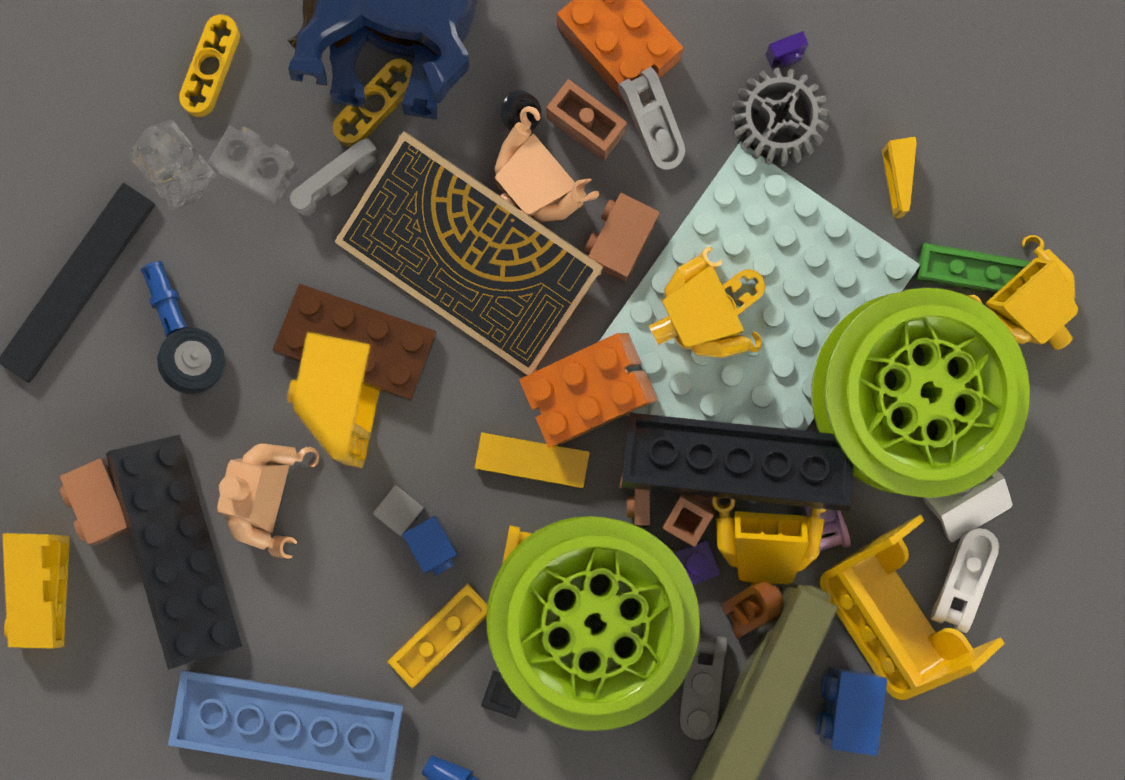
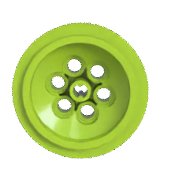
[811,288,1030,498]
[486,516,700,731]

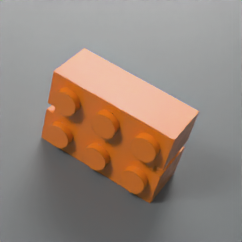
[557,0,684,105]
[519,333,658,448]

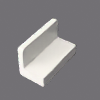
[923,471,1013,543]

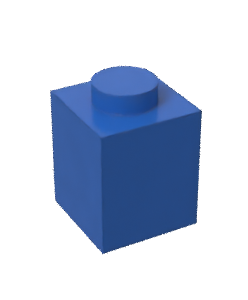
[402,516,459,576]

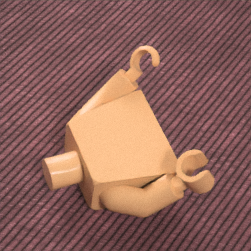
[494,106,599,223]
[217,444,319,559]

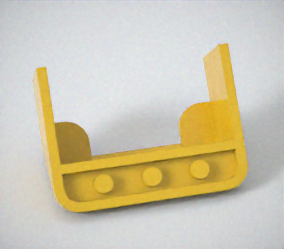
[287,332,380,468]
[820,514,1005,700]

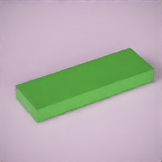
[916,243,1031,294]

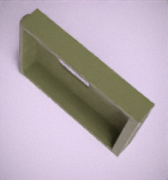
[689,584,838,780]

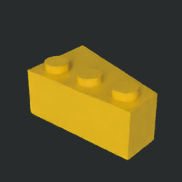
[2,533,70,648]

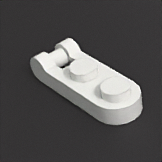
[930,528,999,633]

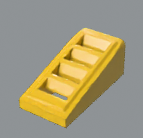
[881,137,917,219]

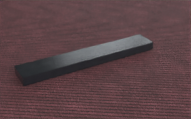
[0,182,156,383]

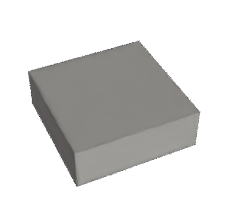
[372,485,425,537]

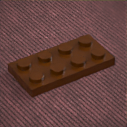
[272,283,437,401]

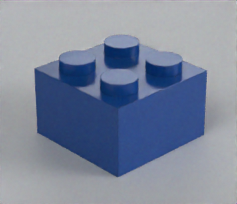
[815,667,887,756]

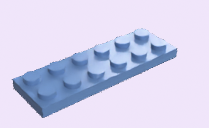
[168,670,404,780]

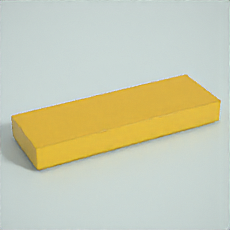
[475,432,590,489]
[387,584,487,689]

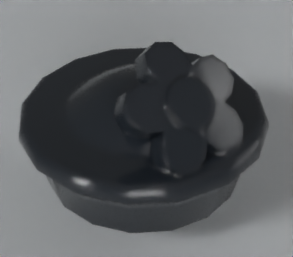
[501,90,541,132]

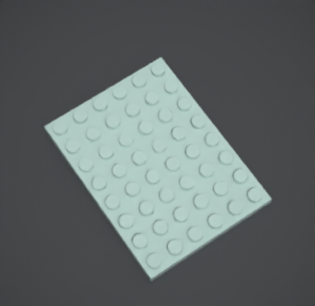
[599,141,920,504]

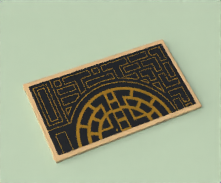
[335,131,603,375]

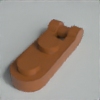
[721,581,783,639]

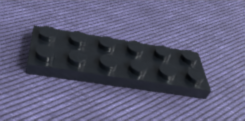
[621,412,853,511]
[106,434,242,670]

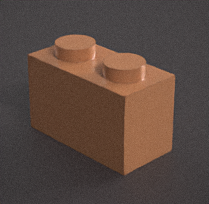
[546,79,627,161]
[584,192,660,283]
[59,458,128,545]

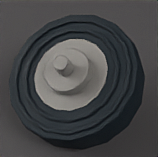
[157,328,225,394]

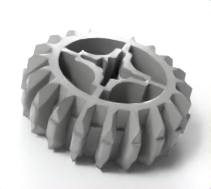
[731,68,830,166]

